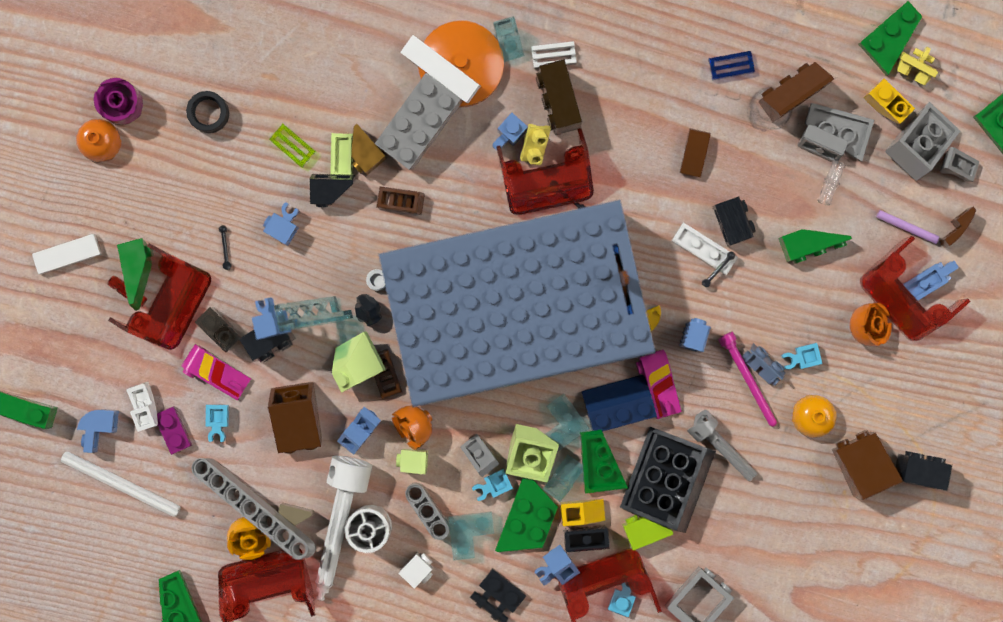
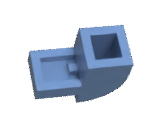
[337,407,381,455]
[77,409,119,453]

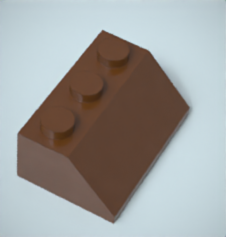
[759,62,834,123]

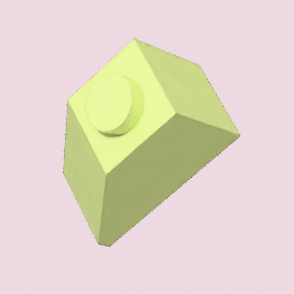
[396,449,428,474]

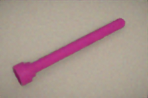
[718,331,777,427]

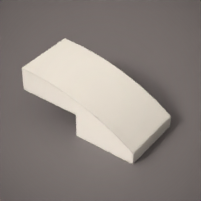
[126,382,158,432]

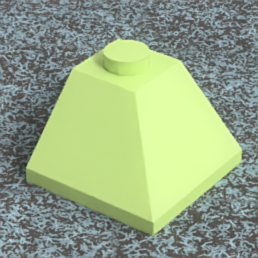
[332,331,386,393]
[505,424,559,482]

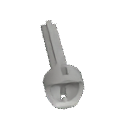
[687,410,757,481]

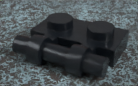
[470,568,526,622]

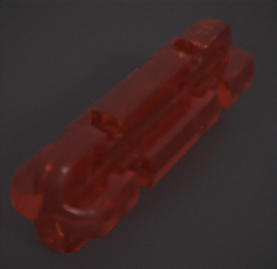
[107,276,147,307]

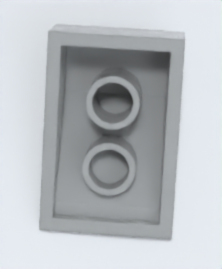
[885,102,960,181]

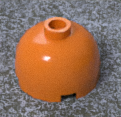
[76,119,121,162]
[850,303,892,346]
[392,405,433,450]

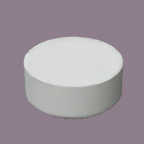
[366,269,386,291]

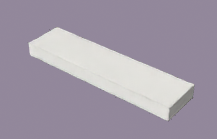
[400,35,481,103]

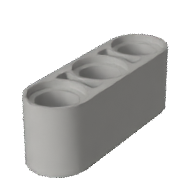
[405,482,450,540]

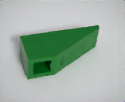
[778,229,852,264]

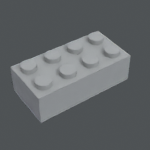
[375,73,464,170]

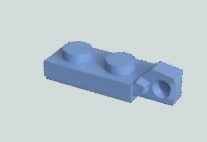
[898,261,959,305]

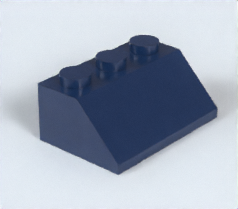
[581,374,657,431]

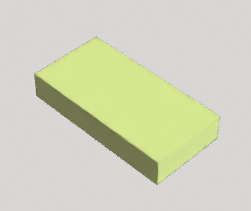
[330,133,353,175]

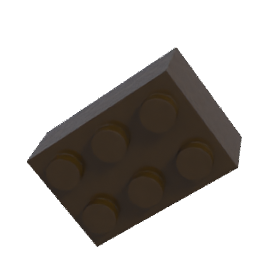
[535,59,582,135]

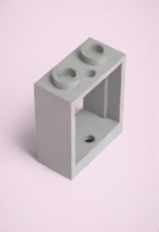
[665,567,734,622]

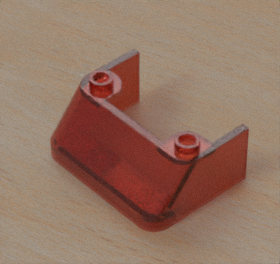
[496,128,594,215]
[860,236,971,341]
[108,243,211,350]
[218,548,316,622]
[558,548,662,622]

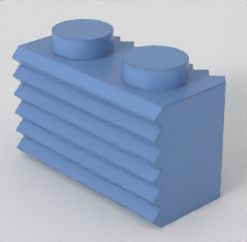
[678,318,711,352]

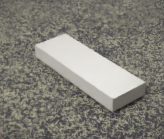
[671,222,738,275]
[32,234,102,275]

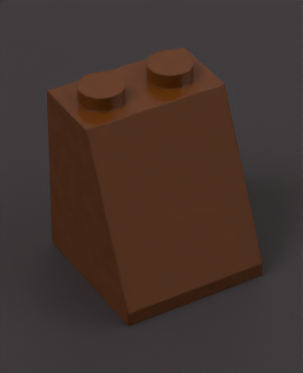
[268,382,322,454]
[831,430,903,500]

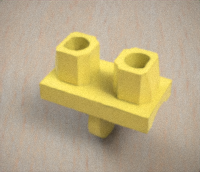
[897,46,938,86]
[520,124,551,165]

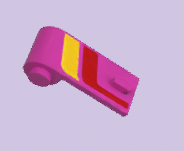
[181,344,251,400]
[636,349,682,419]

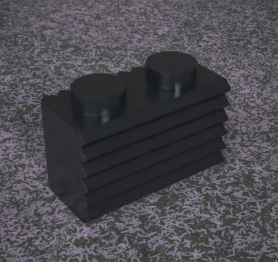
[713,196,756,247]
[563,525,610,552]

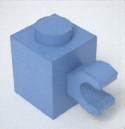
[492,113,528,152]
[263,203,299,246]
[252,297,291,339]
[535,545,580,585]

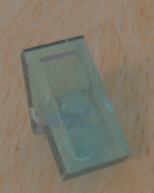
[493,16,524,62]
[543,454,583,502]

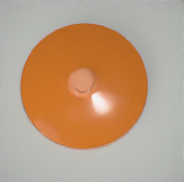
[418,21,504,107]

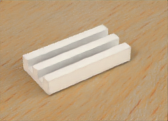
[531,41,577,69]

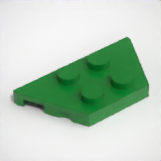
[495,478,558,552]

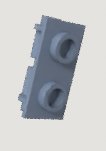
[742,343,785,386]

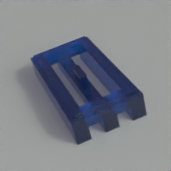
[708,51,755,81]

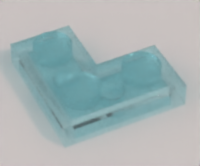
[545,393,590,452]
[448,511,494,560]

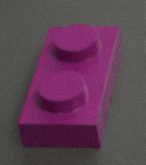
[157,406,192,455]

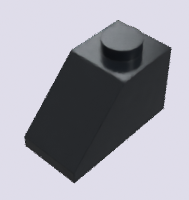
[310,174,355,207]

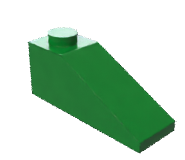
[117,238,154,311]
[0,391,58,429]

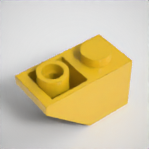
[864,78,915,124]
[560,499,605,526]

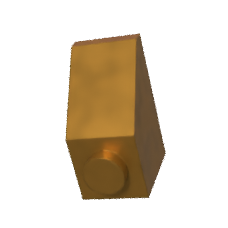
[351,124,387,175]

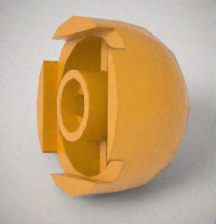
[792,395,837,438]
[227,517,271,560]

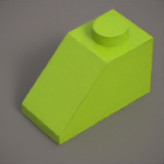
[622,515,674,551]

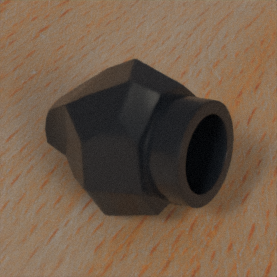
[355,294,382,326]

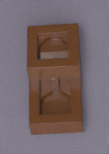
[680,128,711,178]
[939,206,976,248]

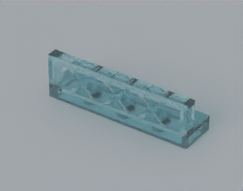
[274,296,353,332]

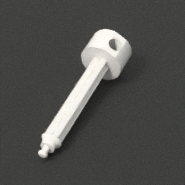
[315,456,373,601]

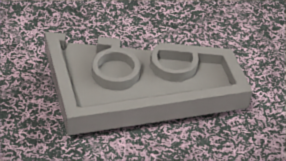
[805,103,874,162]

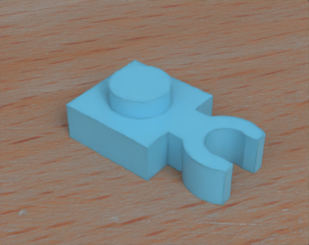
[781,343,822,369]
[205,405,229,442]
[472,468,513,501]
[607,575,638,617]

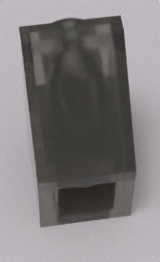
[195,307,241,353]

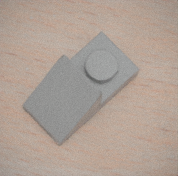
[940,147,980,182]
[460,434,499,477]

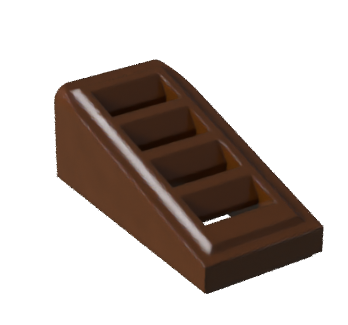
[377,186,425,214]
[374,349,402,399]

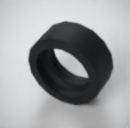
[186,91,230,134]

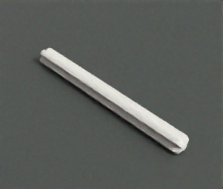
[61,452,181,517]

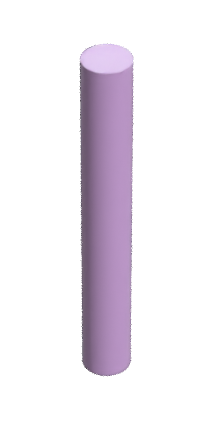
[876,210,939,244]

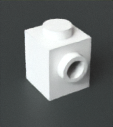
[398,552,433,589]

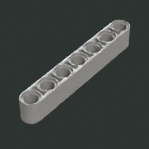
[191,458,315,559]

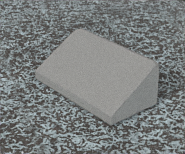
[797,125,848,163]

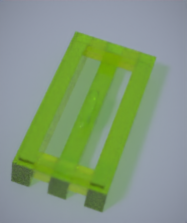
[269,124,316,168]

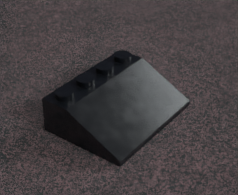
[620,427,716,533]

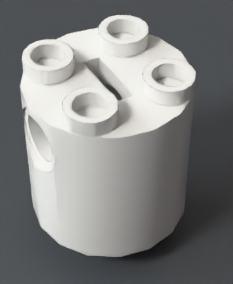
[345,505,392,553]

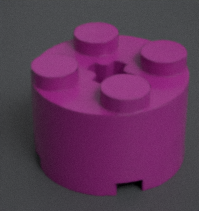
[94,78,143,125]

